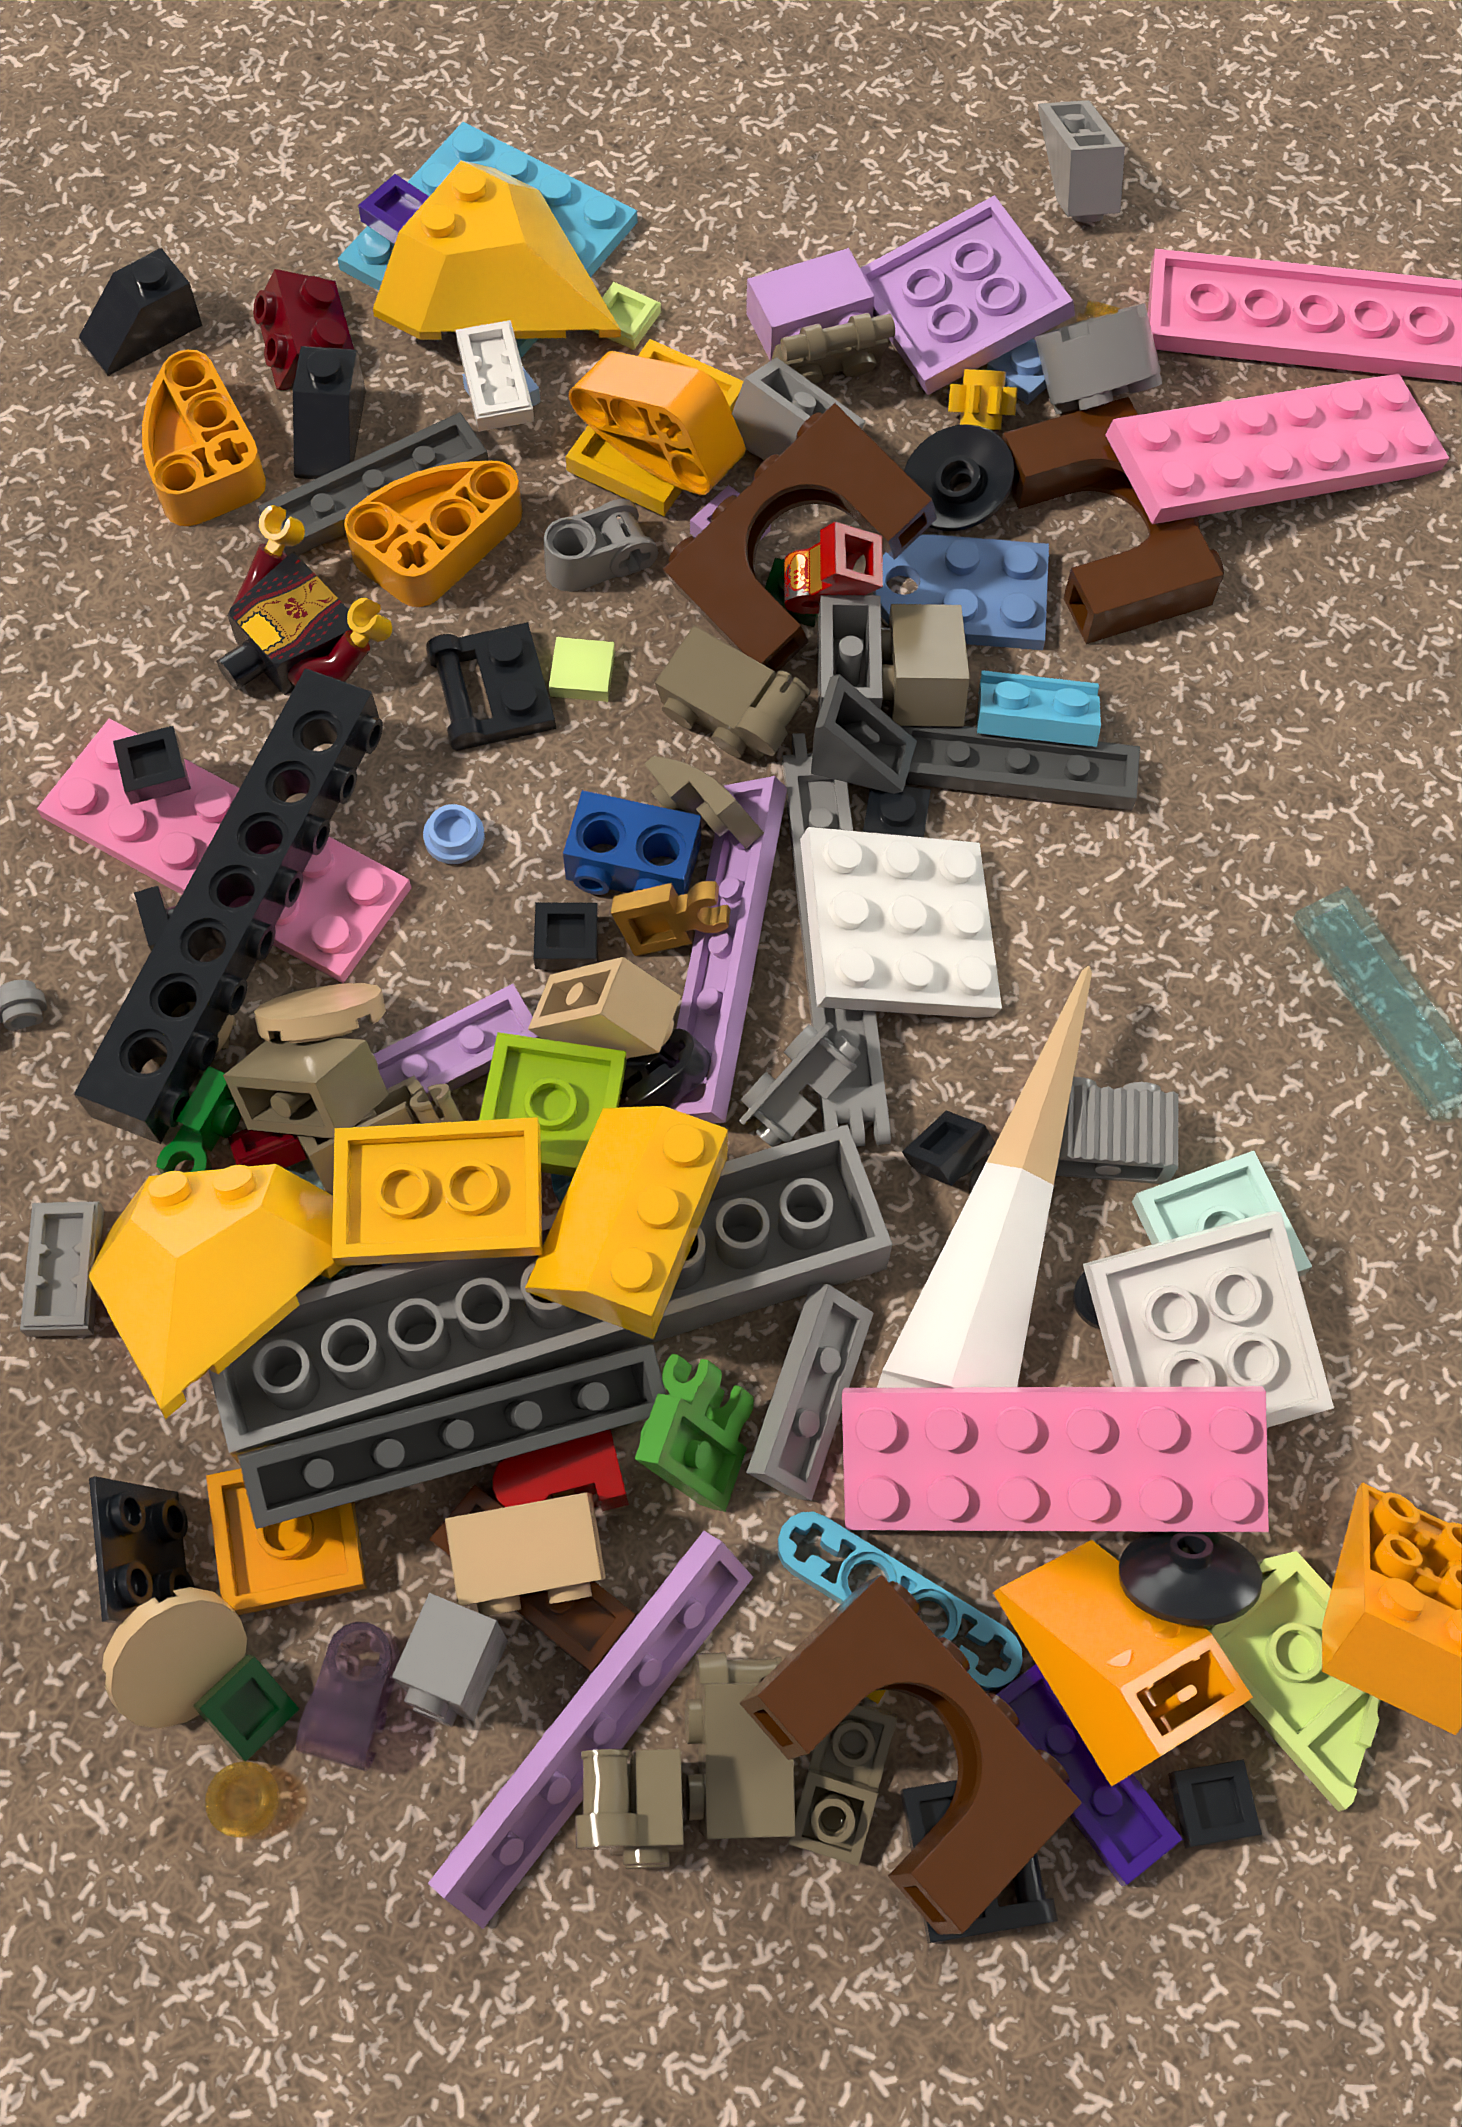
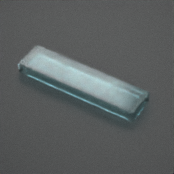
[1292,886,1462,1121]

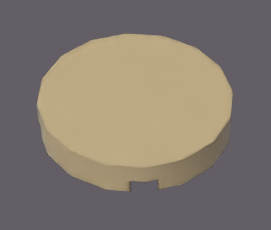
[254,983,386,1043]
[102,1587,247,1728]

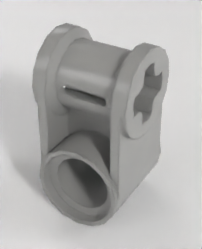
[544,499,659,592]

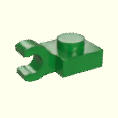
[156,1066,242,1174]

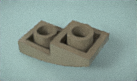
[644,756,764,849]
[788,1703,898,1866]

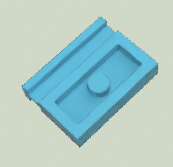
[977,670,1101,747]

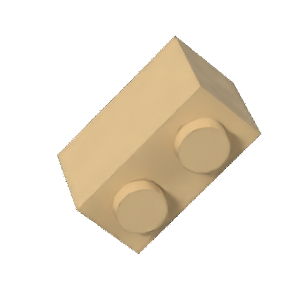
[528,957,681,1058]
[445,1492,606,1616]

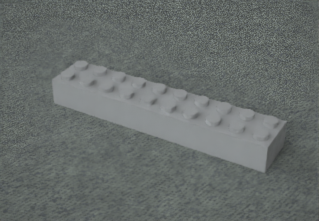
[208,1124,893,1464]

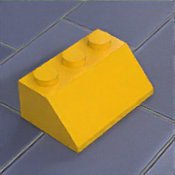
[525,1106,728,1339]

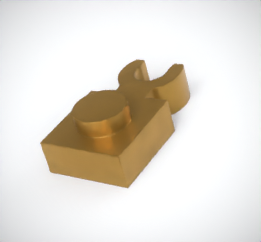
[611,881,731,956]

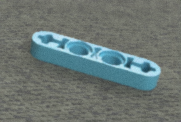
[777,1512,1023,1691]

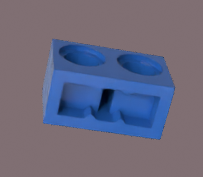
[563,790,701,896]

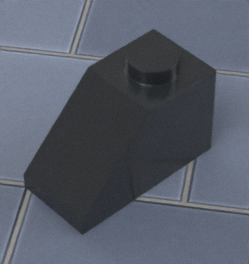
[79,248,203,376]
[293,346,366,479]

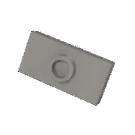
[20,1201,104,1337]

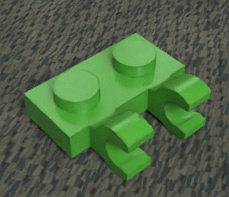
[635,1354,754,1512]

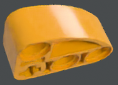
[142,349,267,526]
[568,351,746,495]
[344,461,523,607]

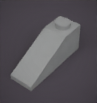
[1038,100,1125,222]

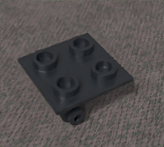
[89,1476,195,1624]

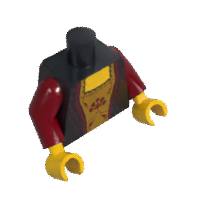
[216,505,392,695]

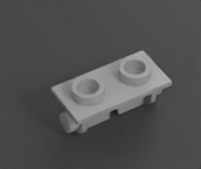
[739,1022,861,1147]

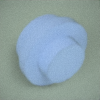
[423,804,485,864]

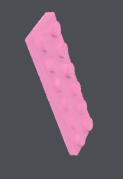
[1148,249,1462,382]
[1106,373,1449,524]
[37,718,411,983]
[842,1386,1269,1532]

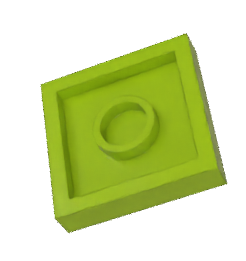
[479,1032,627,1177]

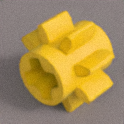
[948,369,1018,430]

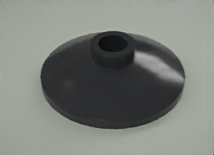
[904,424,1015,531]
[1119,1532,1262,1626]

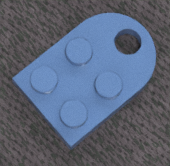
[873,535,1049,650]

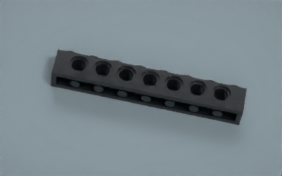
[74,668,383,1144]

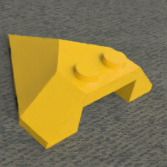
[373,160,621,340]
[89,1164,345,1420]

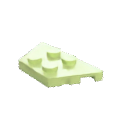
[1203,1551,1381,1812]

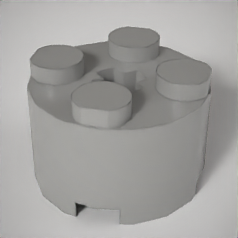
[1035,303,1162,414]

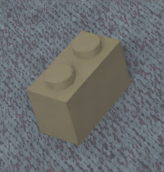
[881,604,970,727]
[223,1034,389,1139]

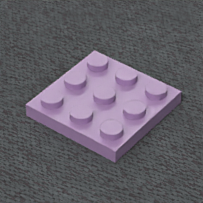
[860,195,1075,395]

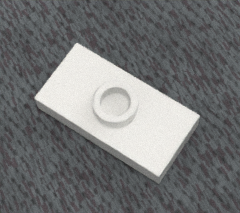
[456,320,534,432]

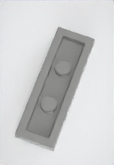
[746,1284,874,1501]

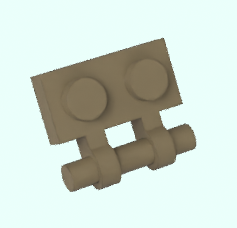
[771,313,895,384]

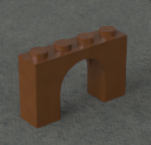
[1002,396,1224,644]
[663,403,937,673]
[740,1574,1082,1934]

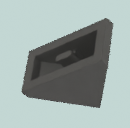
[811,674,917,794]

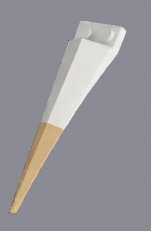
[877,965,1092,1388]

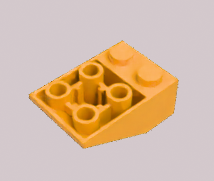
[1322,1482,1462,1735]
[993,1540,1253,1787]

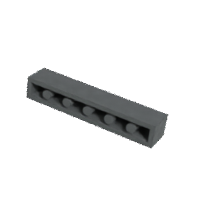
[237,1344,666,1529]

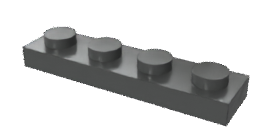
[258,412,489,556]
[900,726,1140,810]

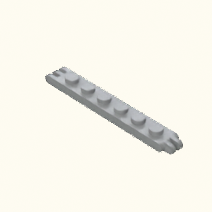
[782,733,891,1147]

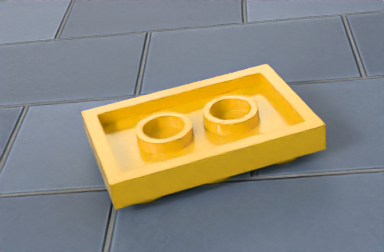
[565,339,743,516]
[332,1117,542,1266]

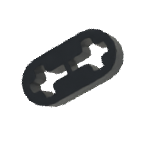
[618,1028,711,1108]

